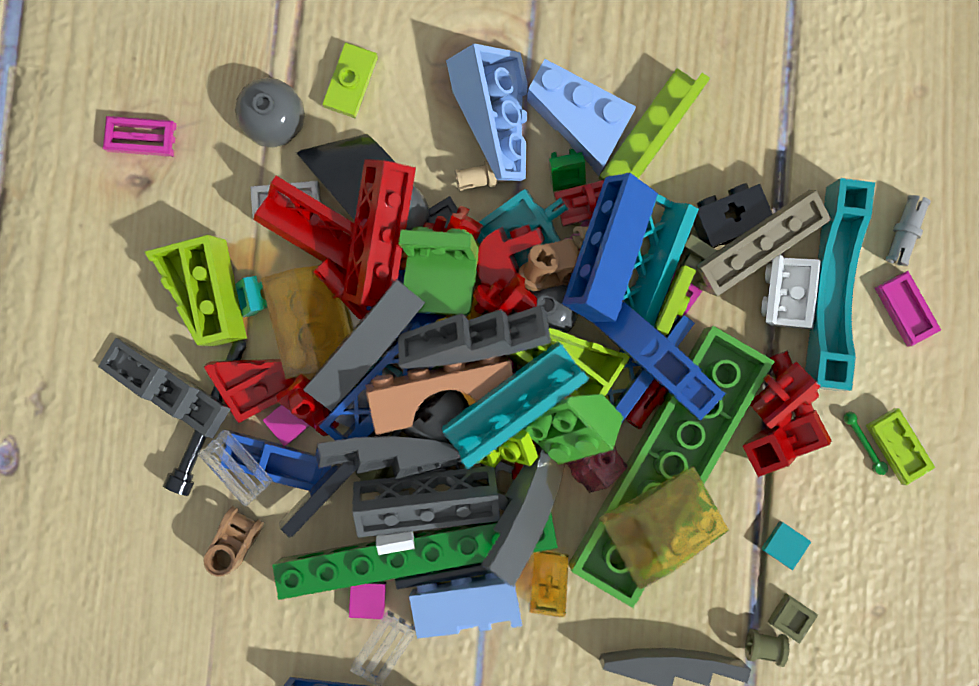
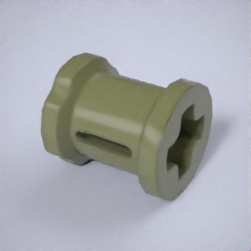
[745,629,789,667]

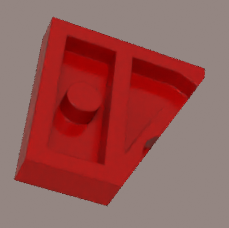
[204,359,295,423]

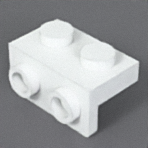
[761,254,821,329]

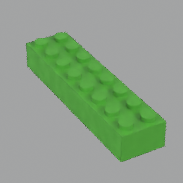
[568,326,774,608]

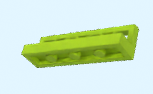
[598,68,710,180]

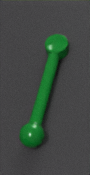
[843,412,888,475]

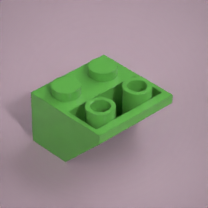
[523,394,623,465]

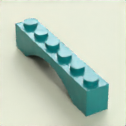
[805,178,875,391]

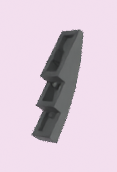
[303,280,425,412]
[398,305,551,369]
[98,338,231,439]
[315,437,463,479]
[481,444,566,587]
[599,648,751,686]

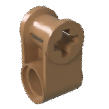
[518,239,580,291]
[204,506,264,577]

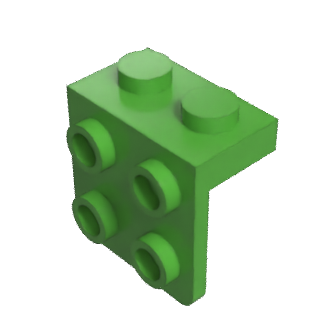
[399,227,478,316]

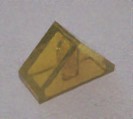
[527,551,569,618]

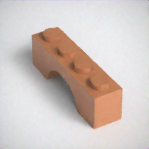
[366,355,513,435]

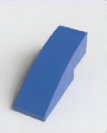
[219,430,331,491]

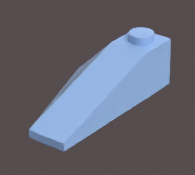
[446,44,527,181]

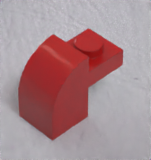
[477,224,545,288]
[742,410,832,477]

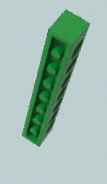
[272,512,558,600]

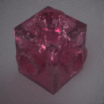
[566,445,628,493]

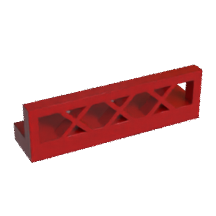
[342,159,416,307]
[253,175,364,276]

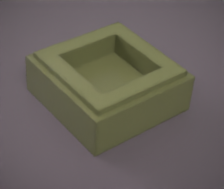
[767,593,818,644]

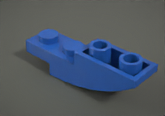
[592,301,725,420]

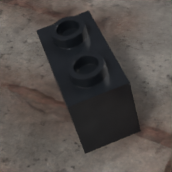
[693,183,773,248]

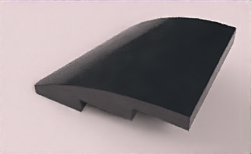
[297,134,396,221]

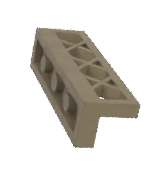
[696,189,831,296]

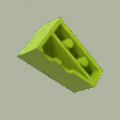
[145,235,247,346]
[506,328,630,399]

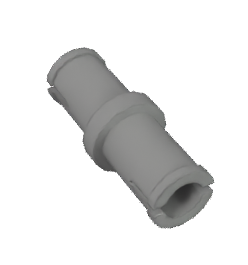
[886,195,931,266]

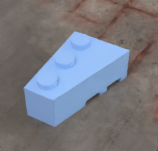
[527,59,636,176]
[409,573,522,639]

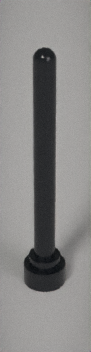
[163,340,246,496]

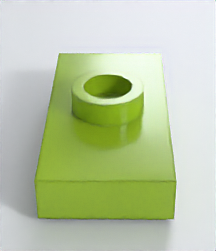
[322,42,378,119]
[654,265,696,336]
[865,408,936,485]

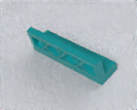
[623,194,699,327]
[441,341,589,469]

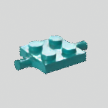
[476,189,569,274]

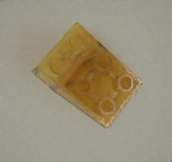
[599,466,729,590]

